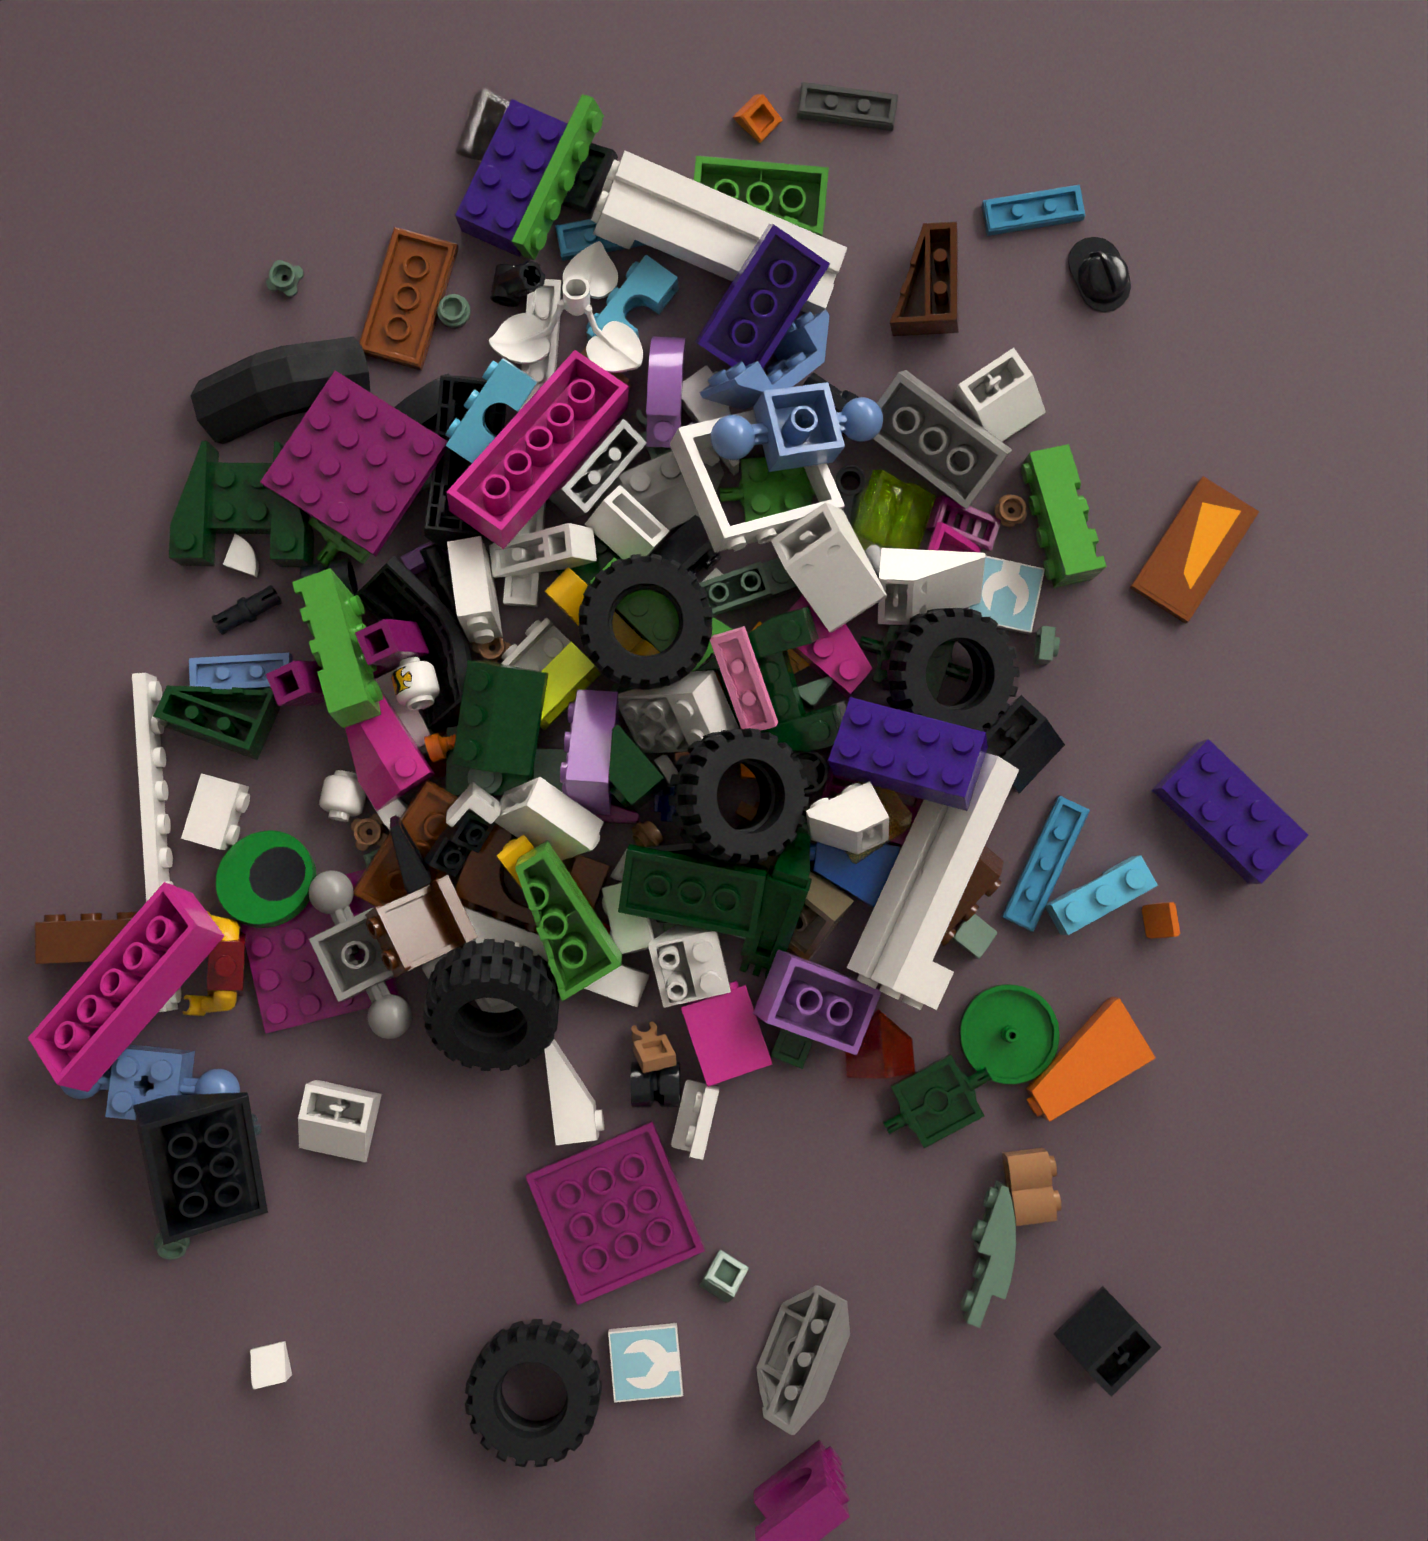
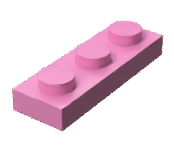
[709,626,778,731]

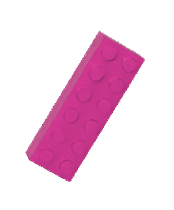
[446,350,629,549]
[28,882,225,1092]

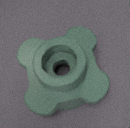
[266,260,304,297]

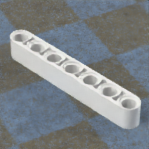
[463,906,649,1007]

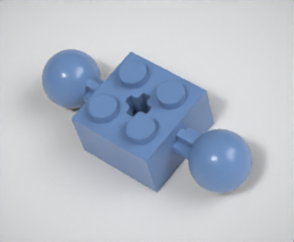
[711,382,883,472]
[60,1044,240,1120]

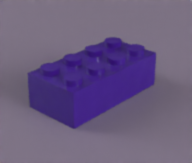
[455,99,568,257]
[695,224,830,369]
[828,697,988,811]
[1152,739,1308,885]

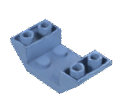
[699,310,830,410]

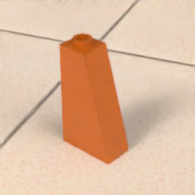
[1026,996,1156,1122]

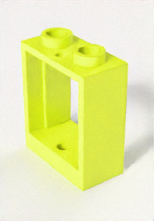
[540,642,601,731]

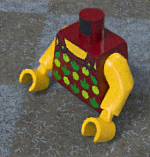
[183,911,246,1016]

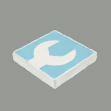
[967,556,1045,635]
[608,1323,683,1403]

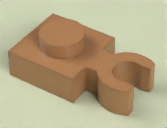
[631,1021,676,1073]

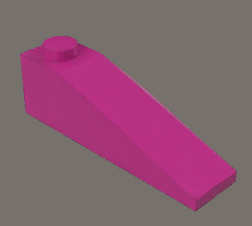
[345,679,435,811]

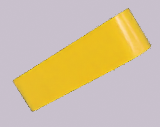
[544,567,660,656]

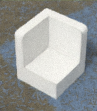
[446,782,500,827]

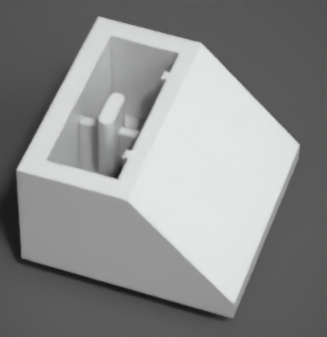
[953,348,1046,442]
[806,781,889,855]
[648,924,731,1008]
[298,1080,382,1162]

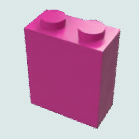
[681,980,772,1087]

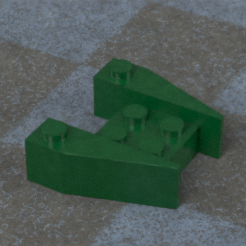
[169,441,314,567]
[695,606,842,752]

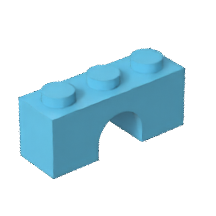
[586,255,679,341]
[445,358,538,463]
[1045,855,1158,935]

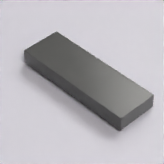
[797,82,898,131]

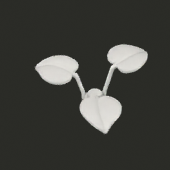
[489,241,643,373]

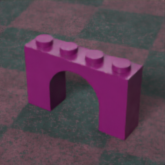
[266,619,429,706]
[753,1440,850,1541]

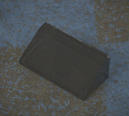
[456,88,510,162]

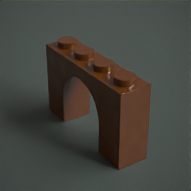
[455,824,611,934]

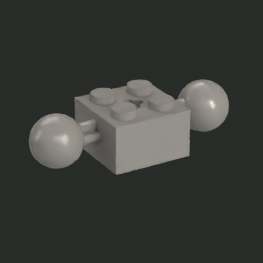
[309,870,412,1039]

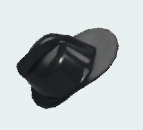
[1068,237,1131,312]

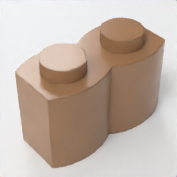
[1002,1147,1062,1226]

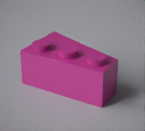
[788,595,873,699]

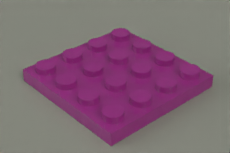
[260,371,448,557]
[240,869,399,1034]
[525,1121,705,1305]

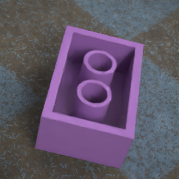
[560,689,620,815]
[753,949,881,1055]

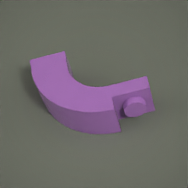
[646,336,686,448]

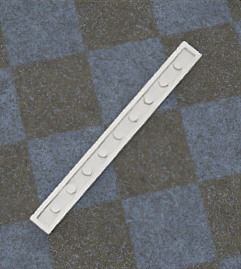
[503,279,563,607]
[132,673,181,1012]

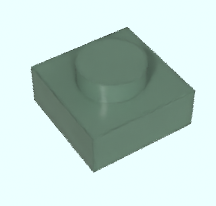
[1033,626,1060,665]

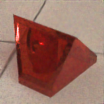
[845,1009,915,1079]

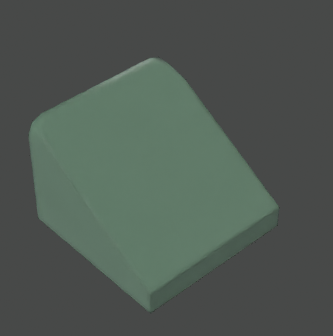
[798,676,833,709]
[952,914,998,959]
[699,1250,749,1303]

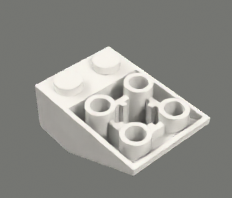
[771,502,887,633]
[878,548,985,625]
[618,670,739,753]

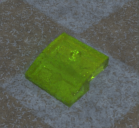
[853,470,936,550]

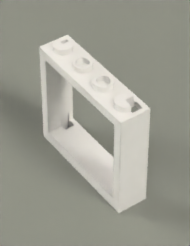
[670,410,845,552]

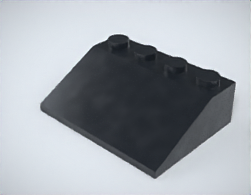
[133,1092,268,1245]

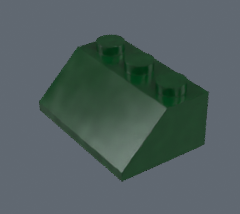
[452,660,548,776]
[609,724,667,811]

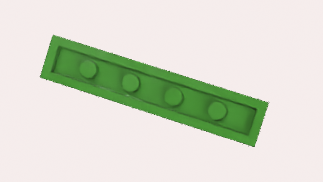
[512,94,604,261]

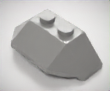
[594,451,724,531]
[756,1285,850,1435]

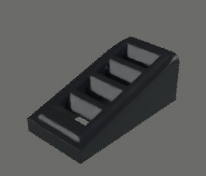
[390,815,431,894]

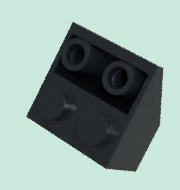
[649,515,722,575]
[985,695,1065,794]
[1054,1286,1162,1397]

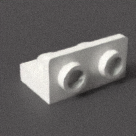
[501,618,571,671]
[671,1080,719,1160]

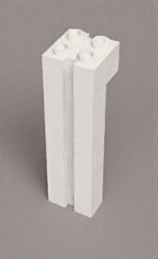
[591,151,847,315]
[847,753,1019,1010]

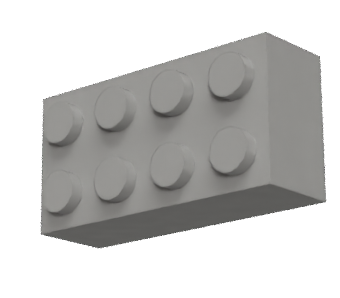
[873,370,1012,509]

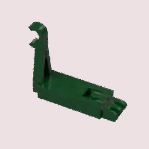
[739,806,812,979]

